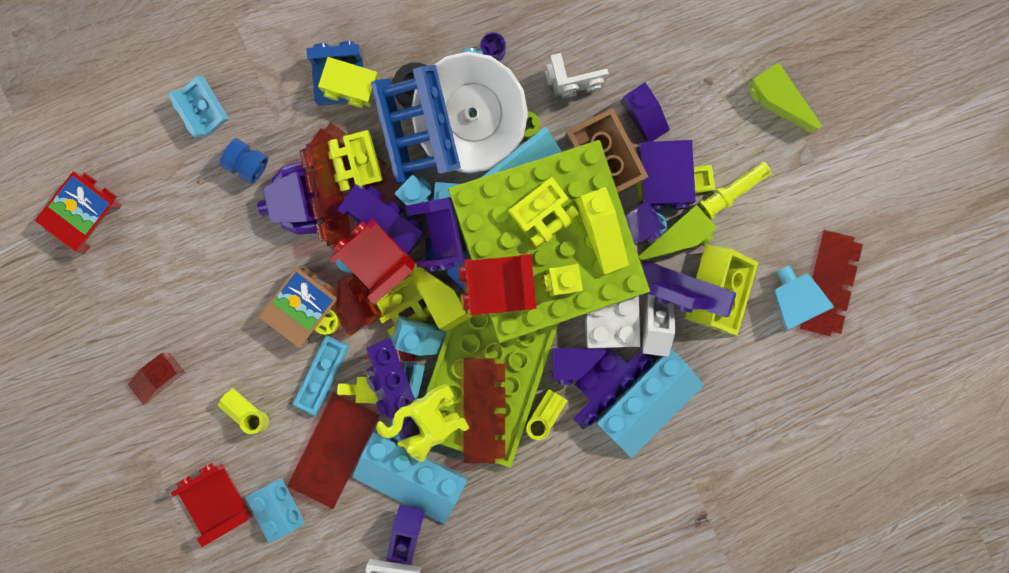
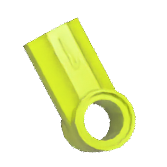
[217,388,269,434]
[525,389,567,440]

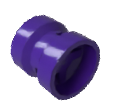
[480,32,506,62]

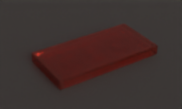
[287,392,380,509]

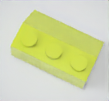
[684,245,759,336]

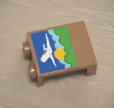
[258,267,341,349]

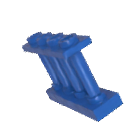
[371,65,461,183]

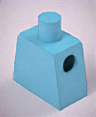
[773,265,834,331]

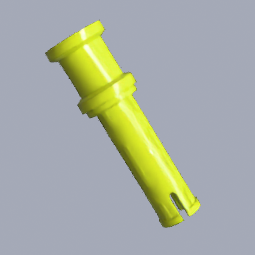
[698,161,772,220]

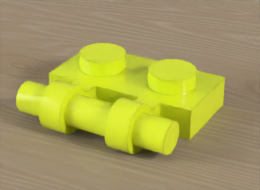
[327,130,383,192]
[508,177,579,247]
[369,276,432,338]

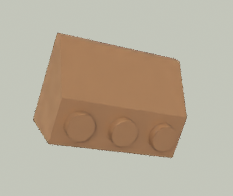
[565,108,648,195]

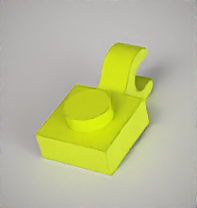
[337,377,378,404]

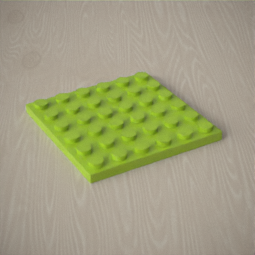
[448,140,650,343]

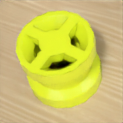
[315,310,341,335]

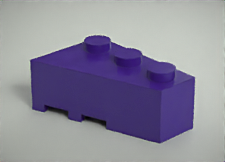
[337,184,426,256]

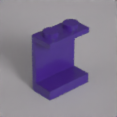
[406,197,464,271]

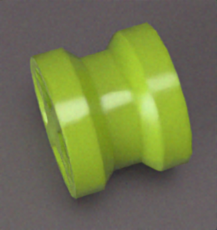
[523,111,540,140]

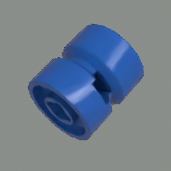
[219,138,269,185]

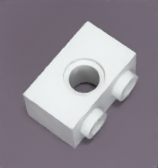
[643,295,675,357]

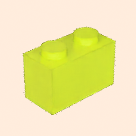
[318,57,380,108]

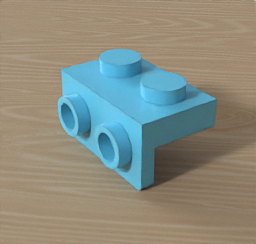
[168,76,229,137]
[245,478,305,543]

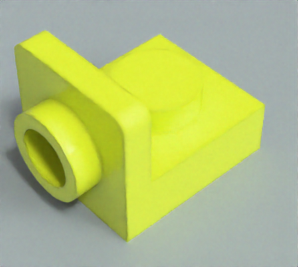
[542,264,583,296]

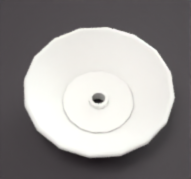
[412,52,528,174]

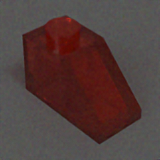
[336,273,384,337]
[128,353,186,405]

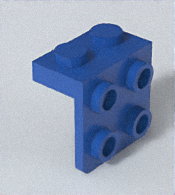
[307,41,363,106]

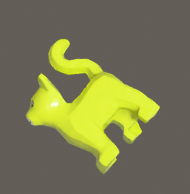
[376,383,469,462]

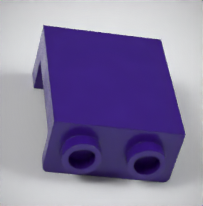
[638,140,696,211]

